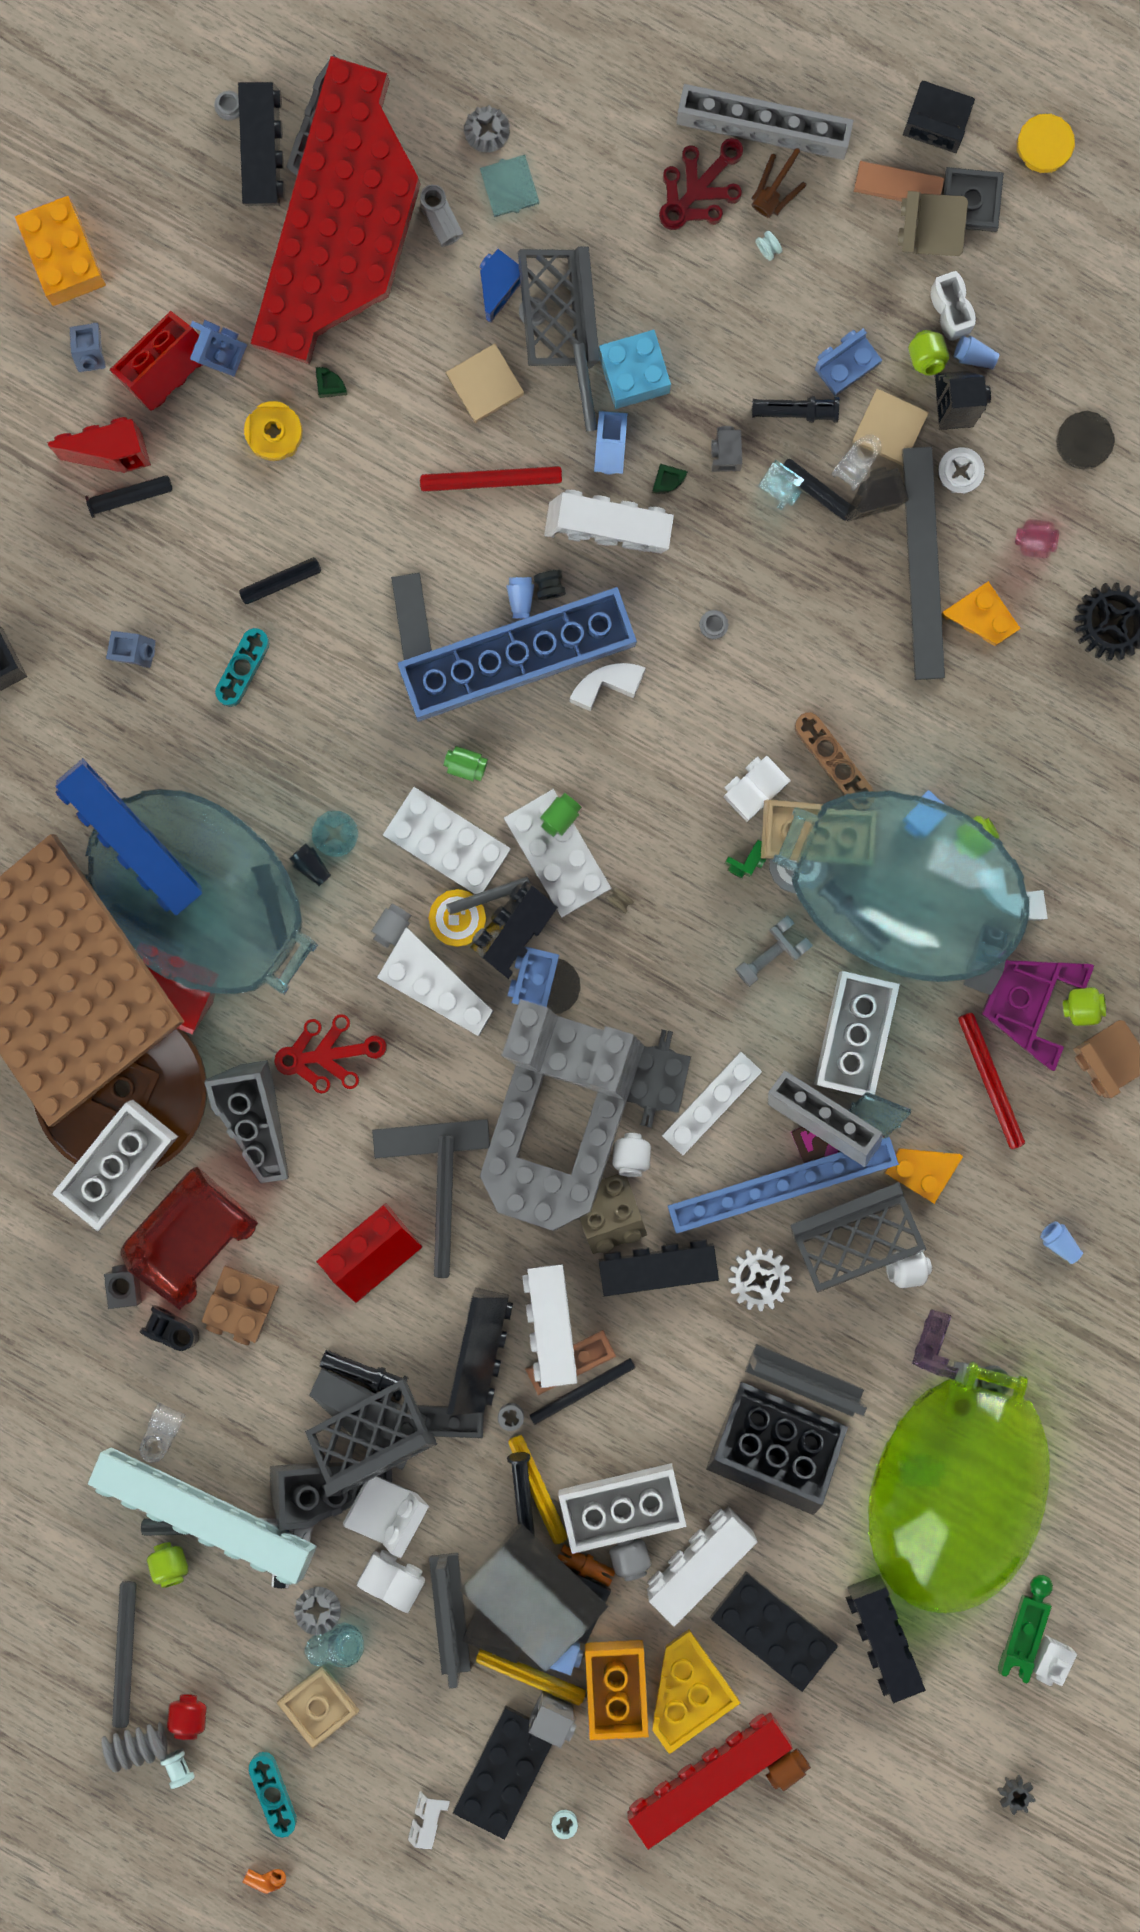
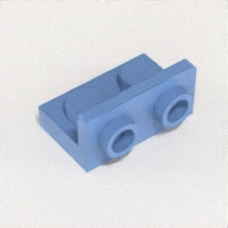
[190,320,247,376]
[815,328,882,396]
[508,946,559,1007]

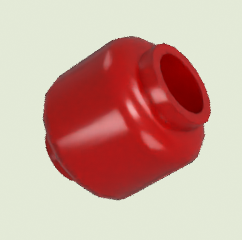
[167,1694,207,1740]

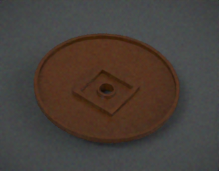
[34,1028,207,1171]

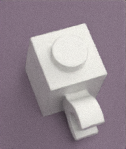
[1033,1635,1077,1686]

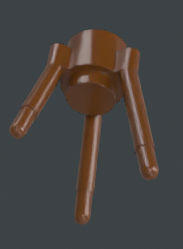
[751,148,806,218]

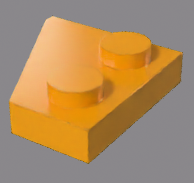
[941,581,1021,646]
[884,1148,963,1204]

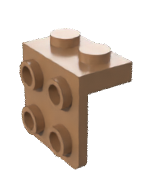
[1073,1020,1140,1098]

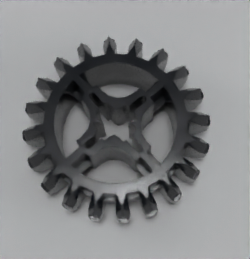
[1073,583,1140,661]

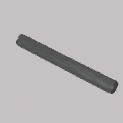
[434,1135,454,1278]
[112,1581,137,1728]

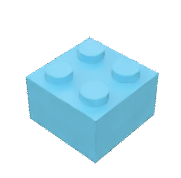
[599,329,671,409]

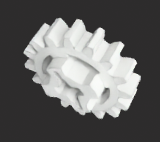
[728,1247,792,1311]

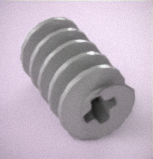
[102,1721,167,1773]

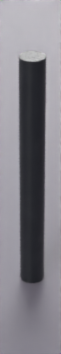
[529,1358,636,1425]

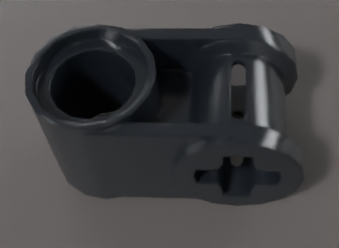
[140,1305,199,1351]

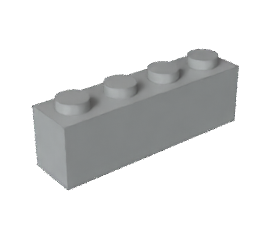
[768,1070,883,1167]

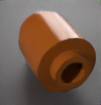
[766,1748,811,1791]

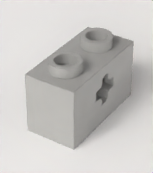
[529,1691,576,1748]

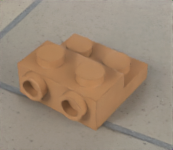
[201,1265,279,1345]

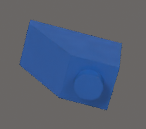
[480,249,521,323]

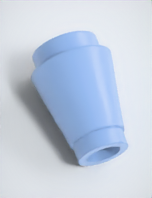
[954,335,999,369]
[506,577,535,618]
[1040,1221,1083,1264]

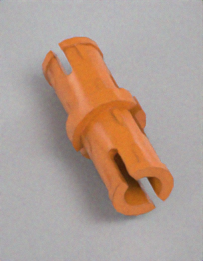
[556,1544,615,1587]

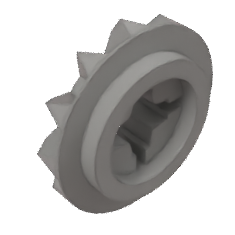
[464,105,510,152]
[294,1587,341,1635]

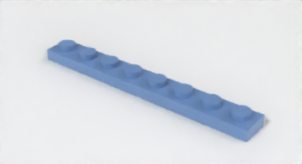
[668,1137,899,1234]

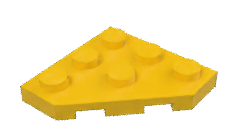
[652,1629,740,1754]

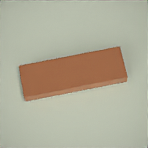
[853,161,944,202]
[525,1330,616,1395]

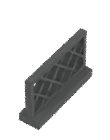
[518,246,600,369]
[790,1182,926,1293]
[745,1344,867,1417]
[305,1379,437,1497]
[429,1553,471,1689]

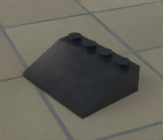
[447,1287,513,1415]
[706,1382,848,1515]

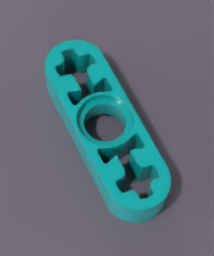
[215,628,270,707]
[248,1752,297,1838]

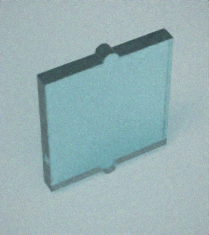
[480,155,539,217]
[848,1091,911,1138]

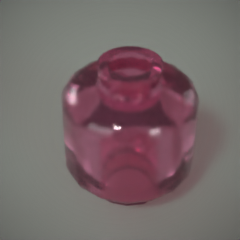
[1015,519,1059,559]

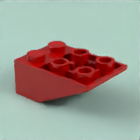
[47,417,151,473]

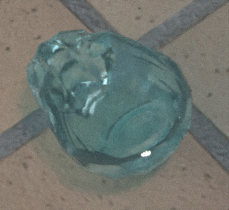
[304,1622,364,1668]

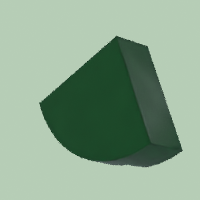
[316,367,348,398]
[652,464,688,494]

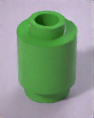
[443,746,488,782]
[540,793,582,837]

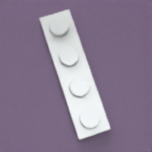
[662,1052,762,1155]

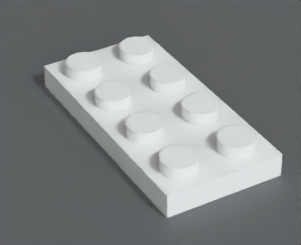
[383,787,511,894]
[504,789,612,918]

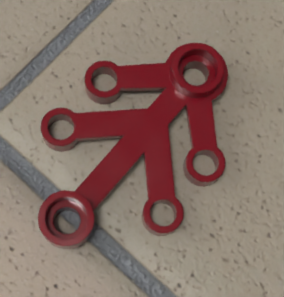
[659,138,743,230]

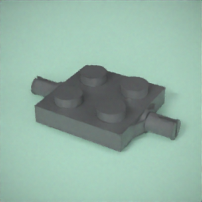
[627,1029,691,1128]

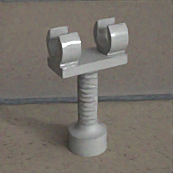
[735,915,813,987]

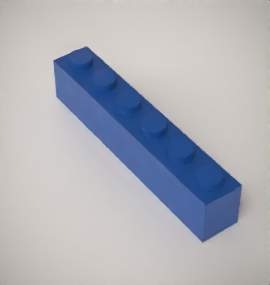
[56,758,203,916]

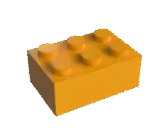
[14,196,106,306]
[585,1640,649,1740]

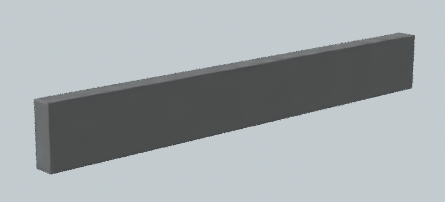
[902,447,945,680]

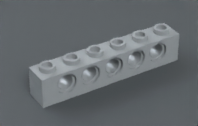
[677,84,854,160]

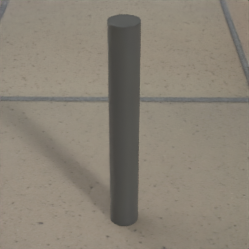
[573,342,597,432]
[446,877,530,915]

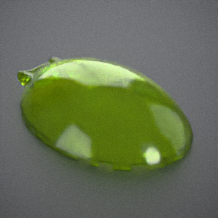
[868,1362,1050,1614]

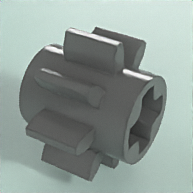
[997,1775,1036,1815]

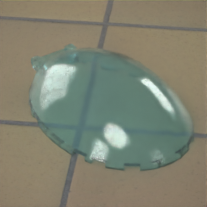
[85,789,318,994]
[772,791,1029,982]

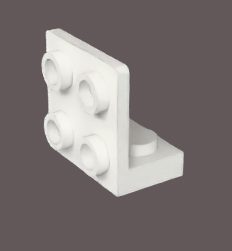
[343,1476,429,1558]

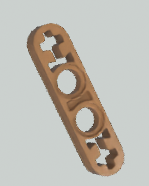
[795,712,874,808]

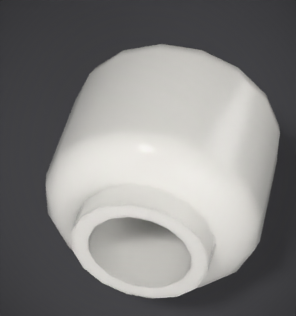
[612,1133,651,1177]
[886,1251,932,1288]

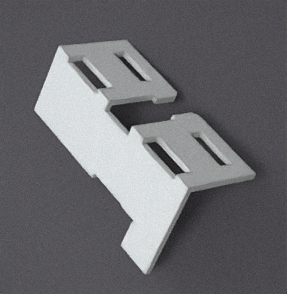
[408,1791,450,1849]

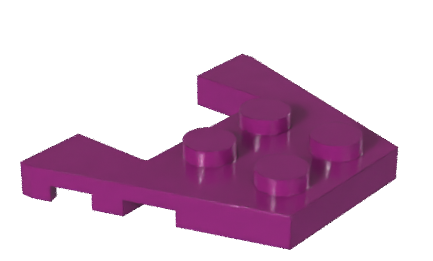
[981,960,1095,1071]

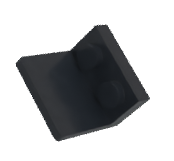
[903,80,975,153]

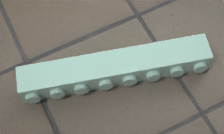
[88,1447,317,1585]

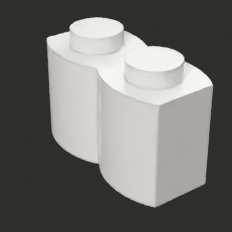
[931,271,976,341]
[723,756,791,822]
[357,1550,425,1613]

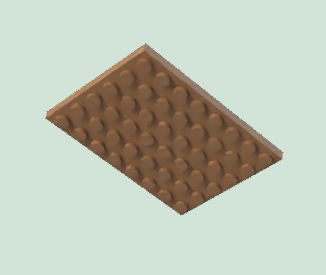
[0,834,185,1127]

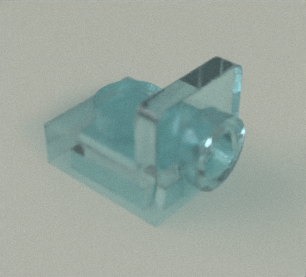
[758,460,804,511]

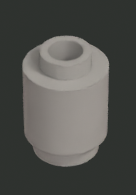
[371,903,412,948]

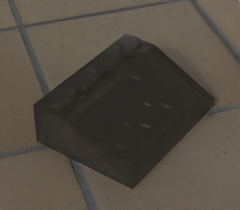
[459,1524,608,1672]

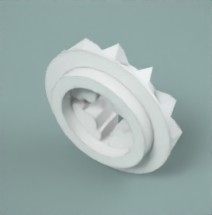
[938,447,985,494]

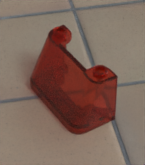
[120,1167,258,1310]

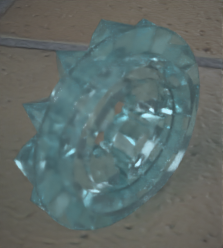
[312,811,358,857]

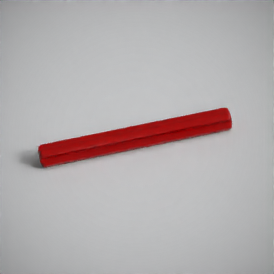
[420,466,562,492]
[958,1012,1025,1149]

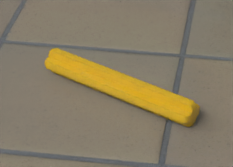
[508,1434,568,1545]
[476,1647,586,1706]

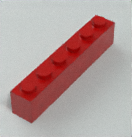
[627,1712,793,1850]

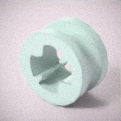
[755,231,783,261]
[552,1810,578,1839]

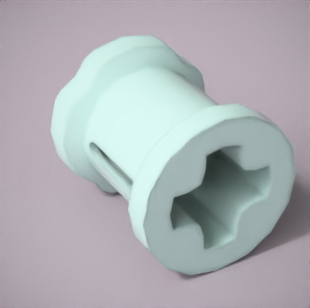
[160,1749,195,1789]

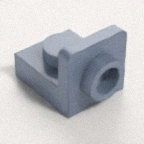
[70,323,106,372]
[106,631,156,668]

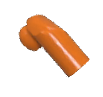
[242,1869,286,1894]

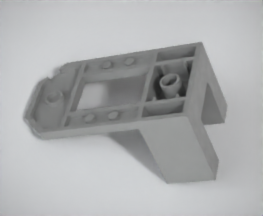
[480,999,644,1231]

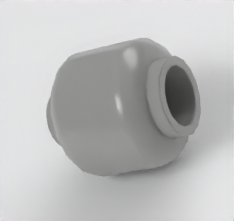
[609,1539,651,1581]

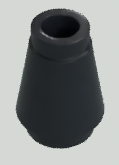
[289,843,331,886]

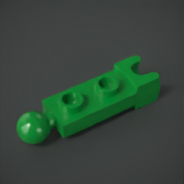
[998,1575,1053,1684]

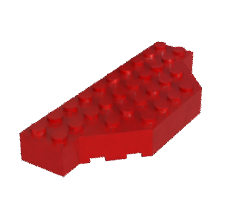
[250,56,421,365]

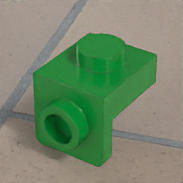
[725,840,767,878]

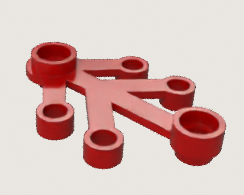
[274,1014,387,1094]

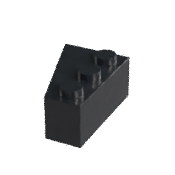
[934,371,991,430]
[470,881,558,979]

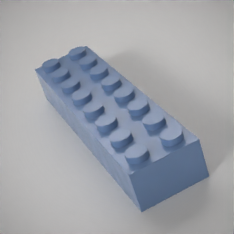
[398,587,637,722]

